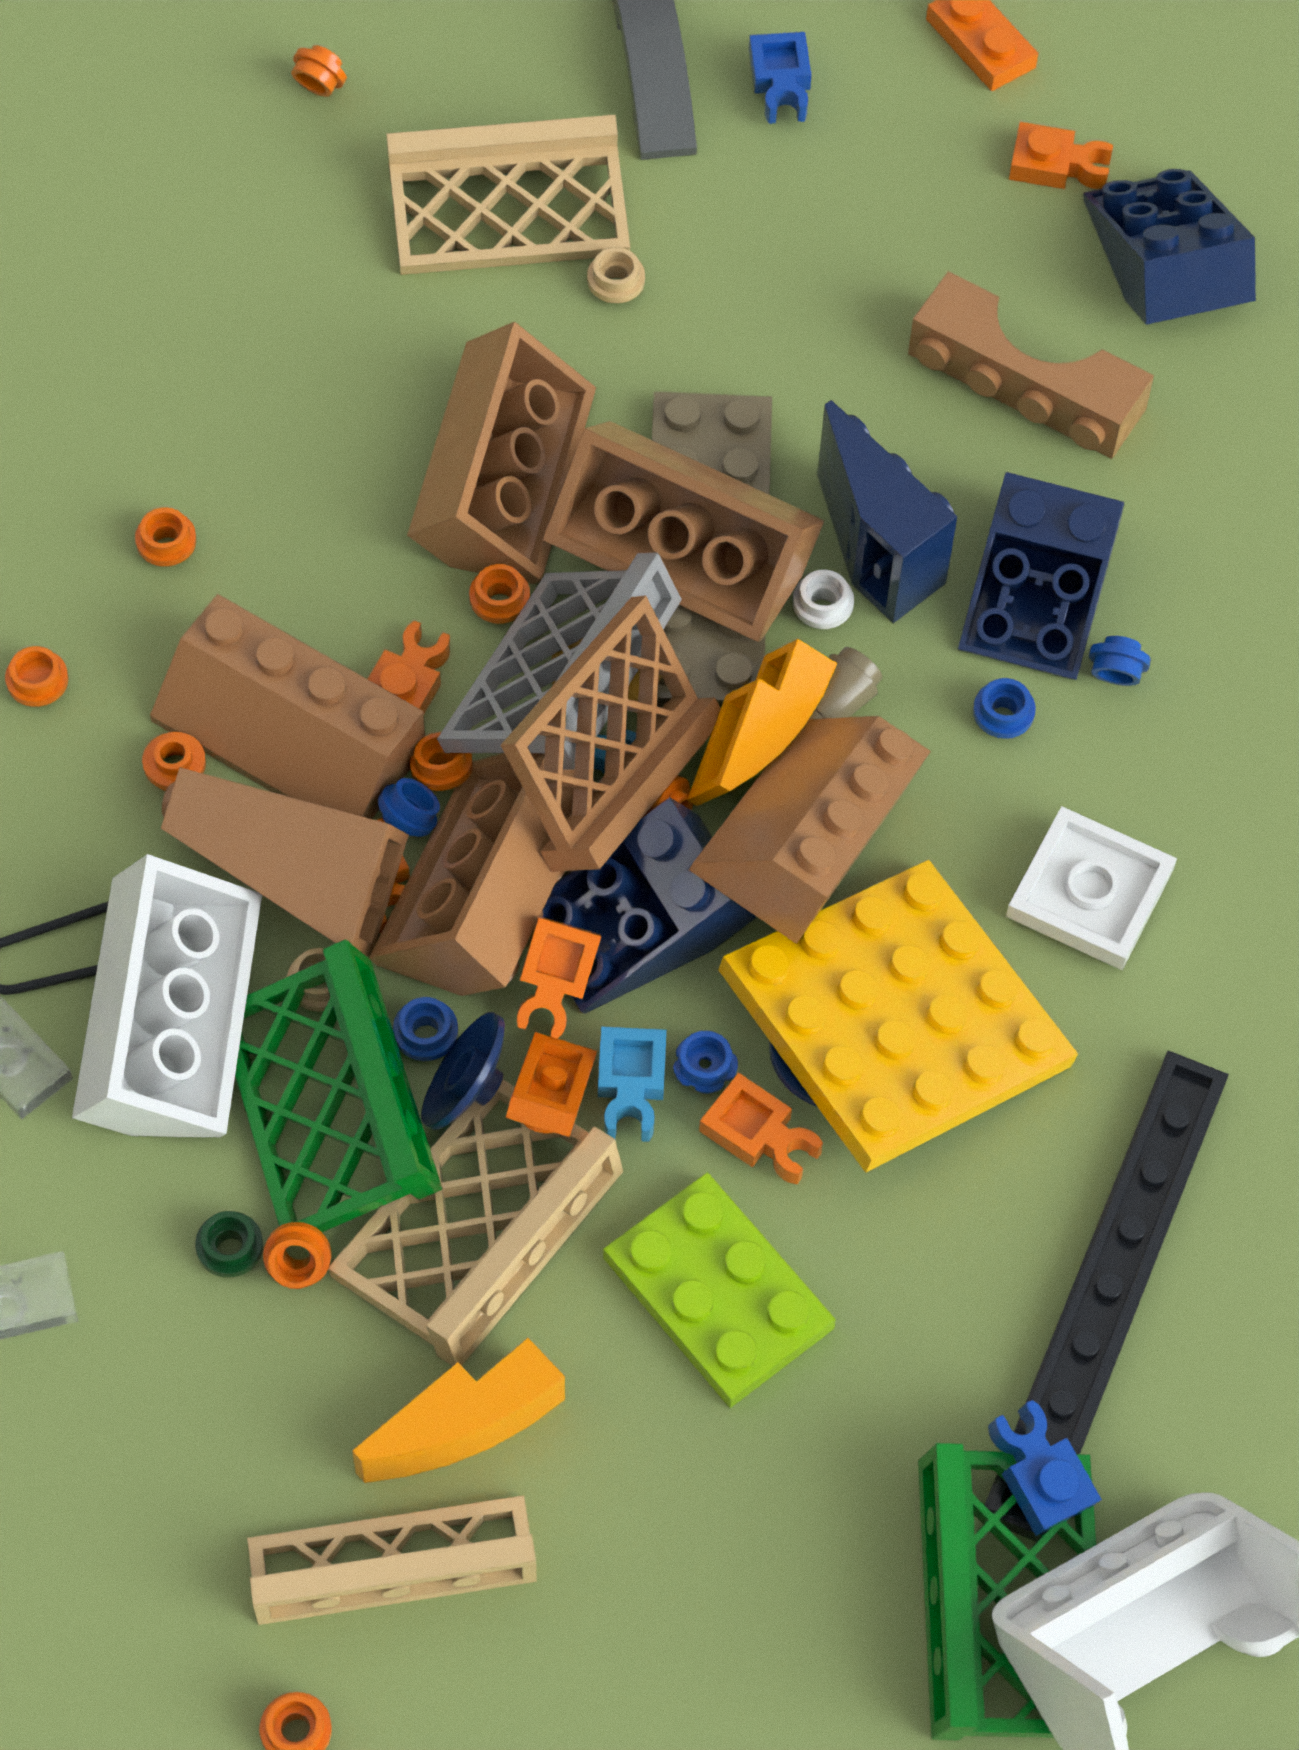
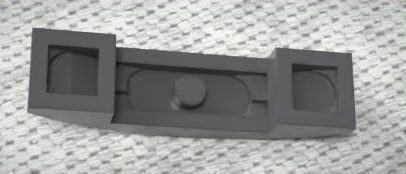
[613,0,697,160]

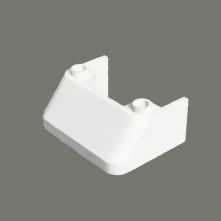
[992,1493,1299,1750]

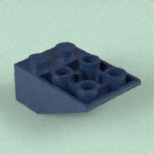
[1083,169,1256,325]
[817,400,958,623]
[958,472,1125,680]
[533,797,757,1014]

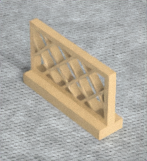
[386,115,630,275]
[328,1080,623,1366]

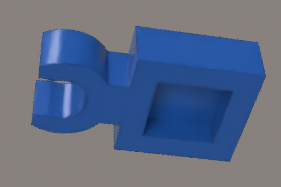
[749,32,812,124]
[988,1400,1102,1536]

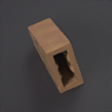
[161,767,409,957]

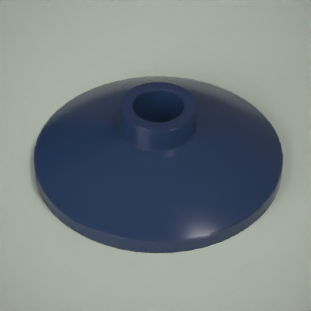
[421,1012,505,1130]

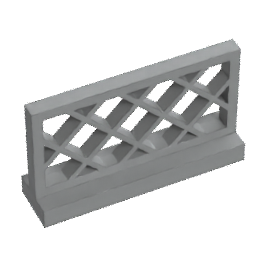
[437,553,682,770]

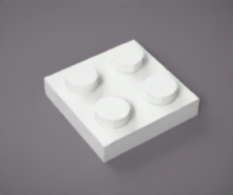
[1006,806,1177,970]

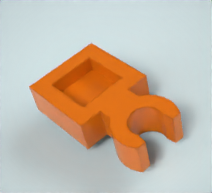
[1009,122,1113,189]
[368,620,450,713]
[517,916,601,1039]
[699,1072,823,1184]

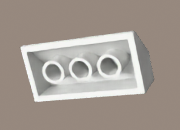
[72,854,262,1137]

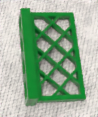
[235,939,443,1232]
[918,1443,1096,1741]

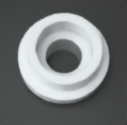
[793,569,854,629]

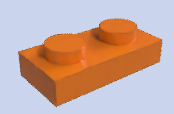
[926,0,1039,92]
[505,1032,597,1137]

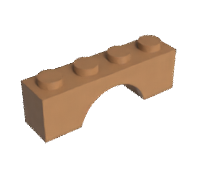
[908,271,1154,459]

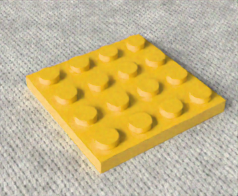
[718,860,1078,1173]

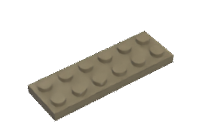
[652,392,772,708]

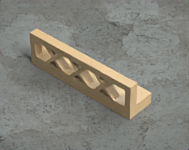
[247,1495,537,1625]

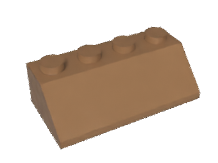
[407,321,596,584]
[543,421,825,642]
[150,594,425,819]
[689,716,931,944]
[369,753,594,996]

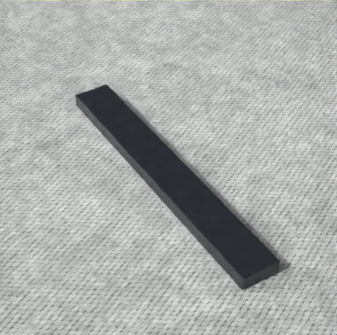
[985,1050,1229,1542]

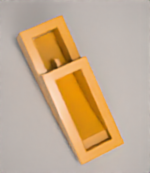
[687,639,837,806]
[352,1338,565,1483]

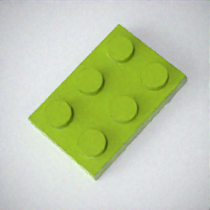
[603,1172,836,1408]

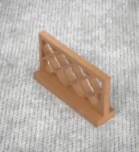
[500,595,721,872]

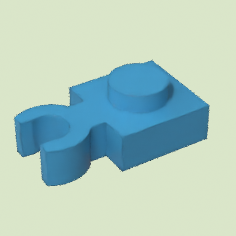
[598,1027,667,1142]

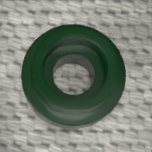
[195,1211,263,1278]

